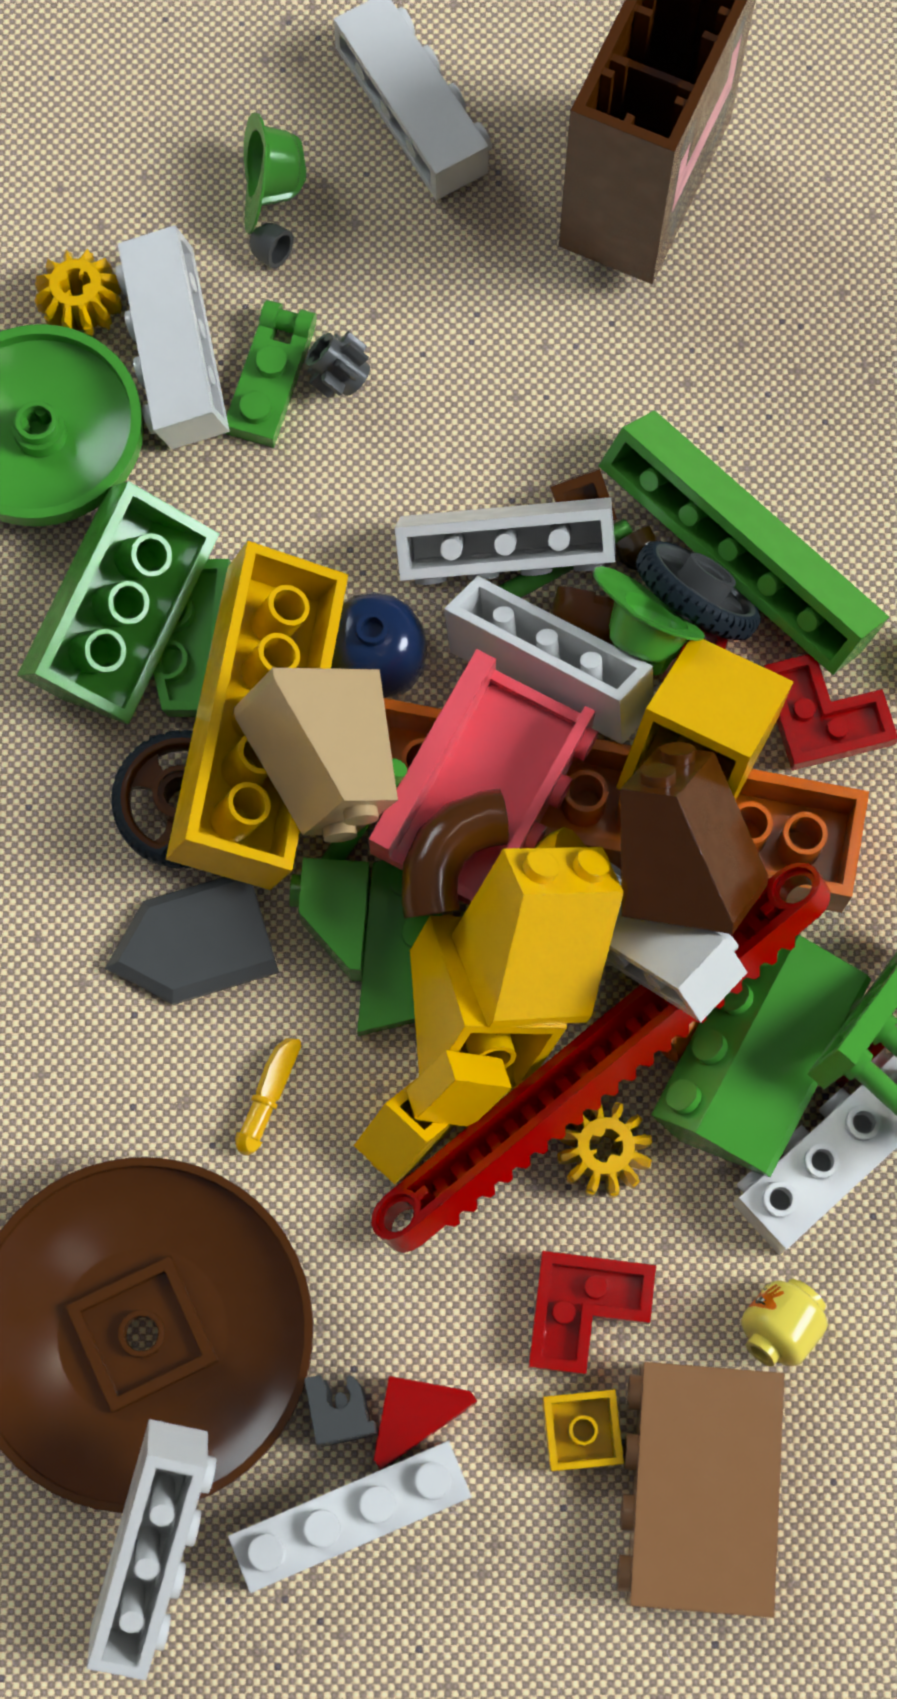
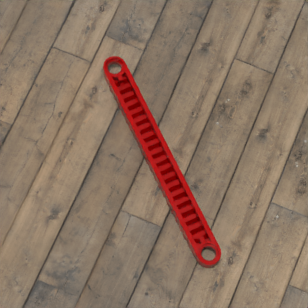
[371,862,831,1253]

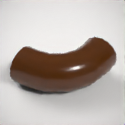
[402,789,509,918]

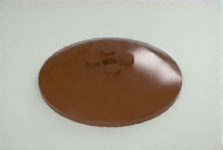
[0,1157,314,1513]

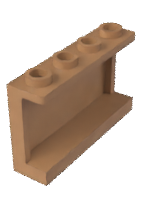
[616,1362,785,1618]

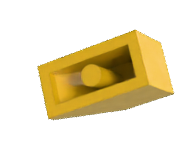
[353,1077,455,1185]

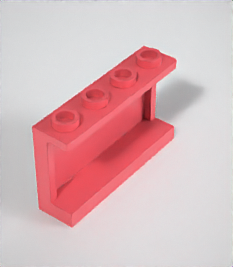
[369,649,599,905]

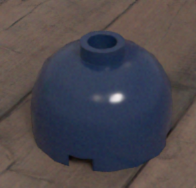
[331,592,427,698]

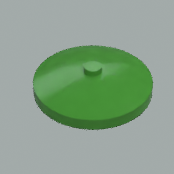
[0,324,144,527]

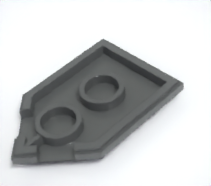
[105,877,279,1005]

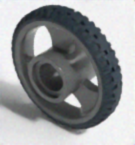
[636,541,761,641]

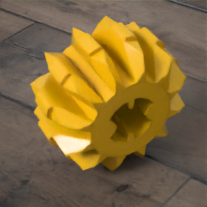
[34,249,122,337]
[557,1102,653,1198]

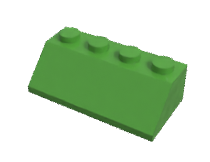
[17,481,220,724]
[651,934,872,1177]

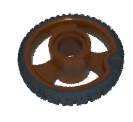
[111,730,193,869]

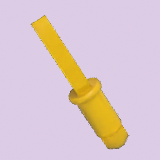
[235,1038,302,1155]

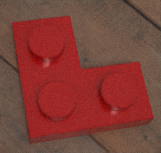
[763,654,897,771]
[528,1251,656,1375]

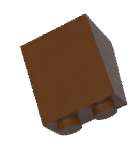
[620,742,768,934]

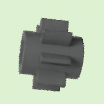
[306,331,370,398]

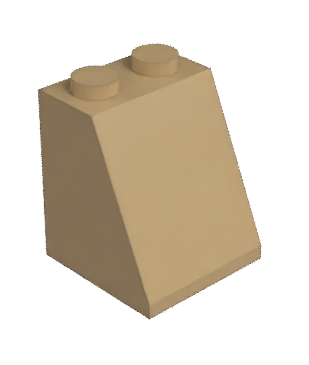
[234,668,398,843]

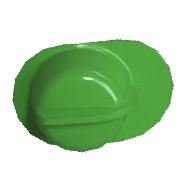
[244,112,306,235]
[593,566,704,675]

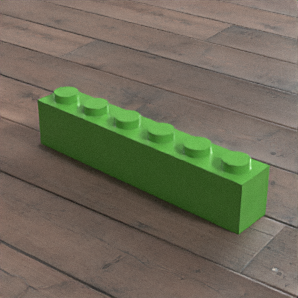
[598,410,889,675]

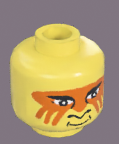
[741,1279,828,1366]

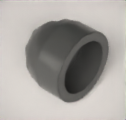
[249,222,294,269]

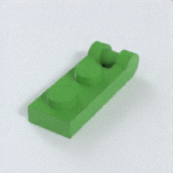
[225,300,317,448]

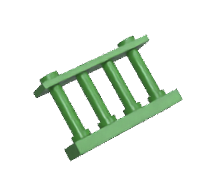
[807,952,897,1116]

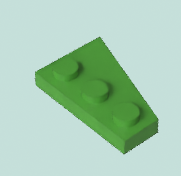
[153,559,231,717]
[357,860,442,1036]

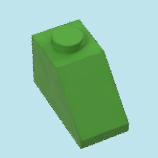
[289,858,371,982]

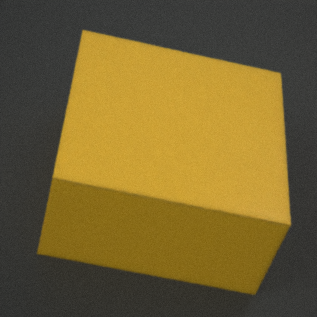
[406,1050,512,1127]
[542,1389,624,1472]

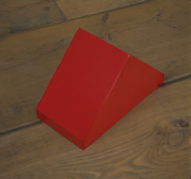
[374,1376,477,1470]

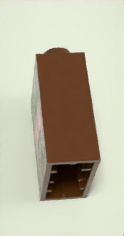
[558,0,755,285]

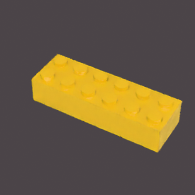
[166,541,349,890]

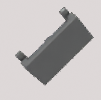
[304,1375,379,1447]

